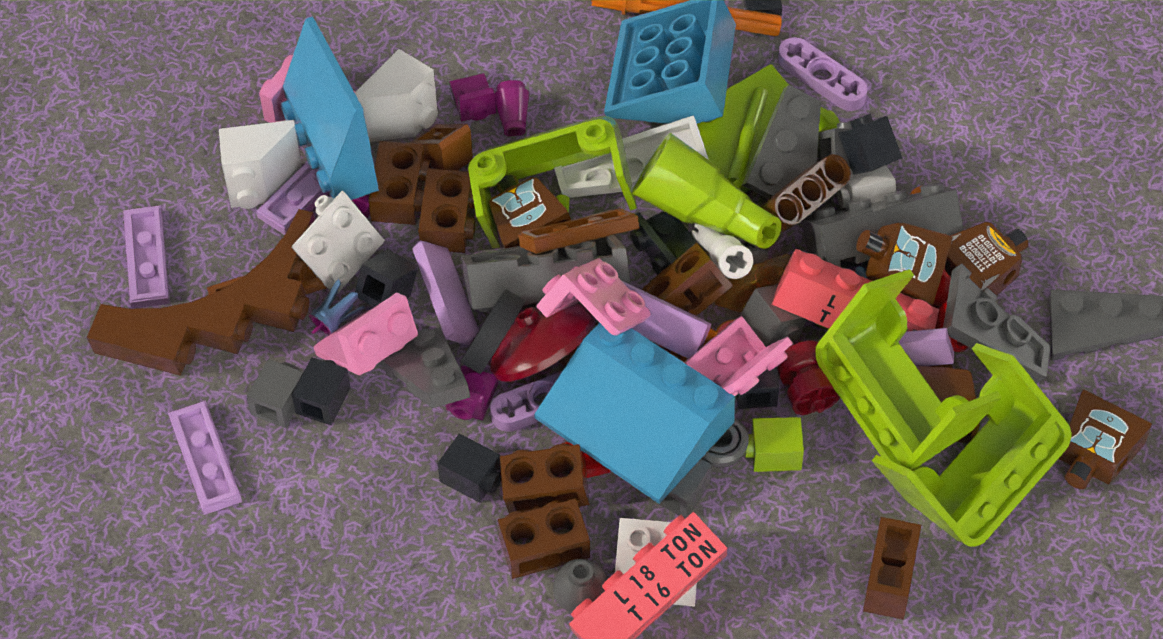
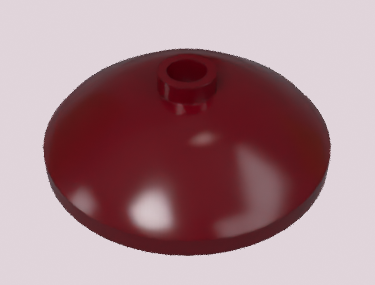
[490,303,596,382]

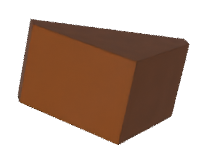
[410,124,473,171]

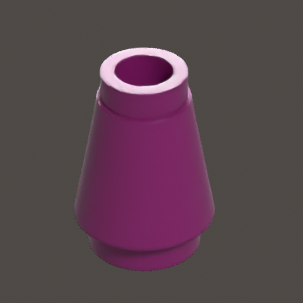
[495,80,530,137]

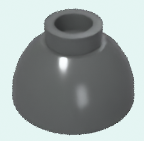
[702,418,749,468]
[553,559,608,613]

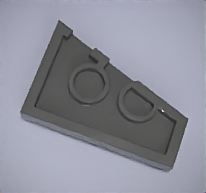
[742,85,821,218]
[943,264,1051,384]
[1049,289,1163,361]
[375,327,470,408]

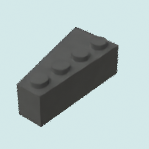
[802,182,964,267]
[461,235,630,312]

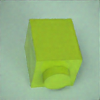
[745,417,804,472]

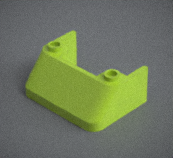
[468,116,637,248]
[816,269,1002,470]
[871,343,1071,547]

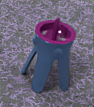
[309,279,365,336]

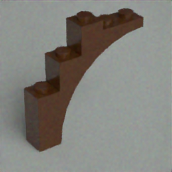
[86,209,315,376]

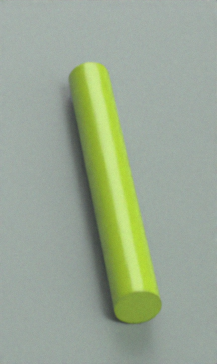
[727,87,768,182]

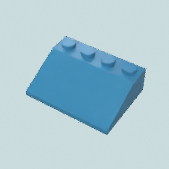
[604,0,736,124]
[281,16,379,200]
[534,323,735,504]

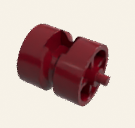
[777,341,840,415]

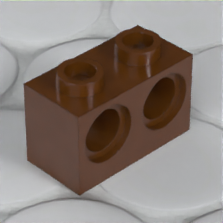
[368,141,431,225]
[418,169,476,253]
[641,243,733,316]
[500,443,590,513]
[497,499,590,579]
[863,517,922,620]

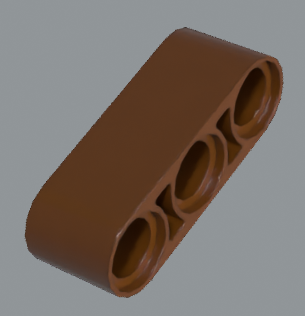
[760,154,851,234]

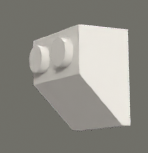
[355,49,438,142]
[219,120,302,209]

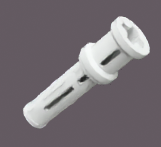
[692,224,753,279]

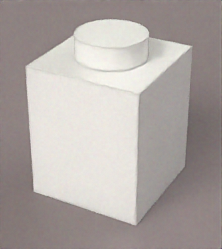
[836,165,896,209]

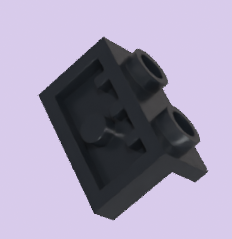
[630,211,709,275]

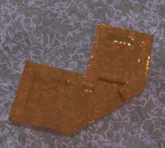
[714,254,792,312]

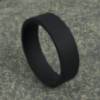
[460,288,525,374]

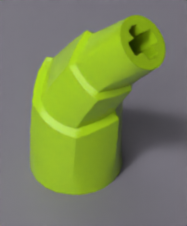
[632,132,781,249]

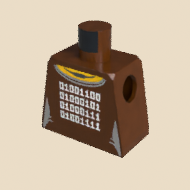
[944,222,1029,296]

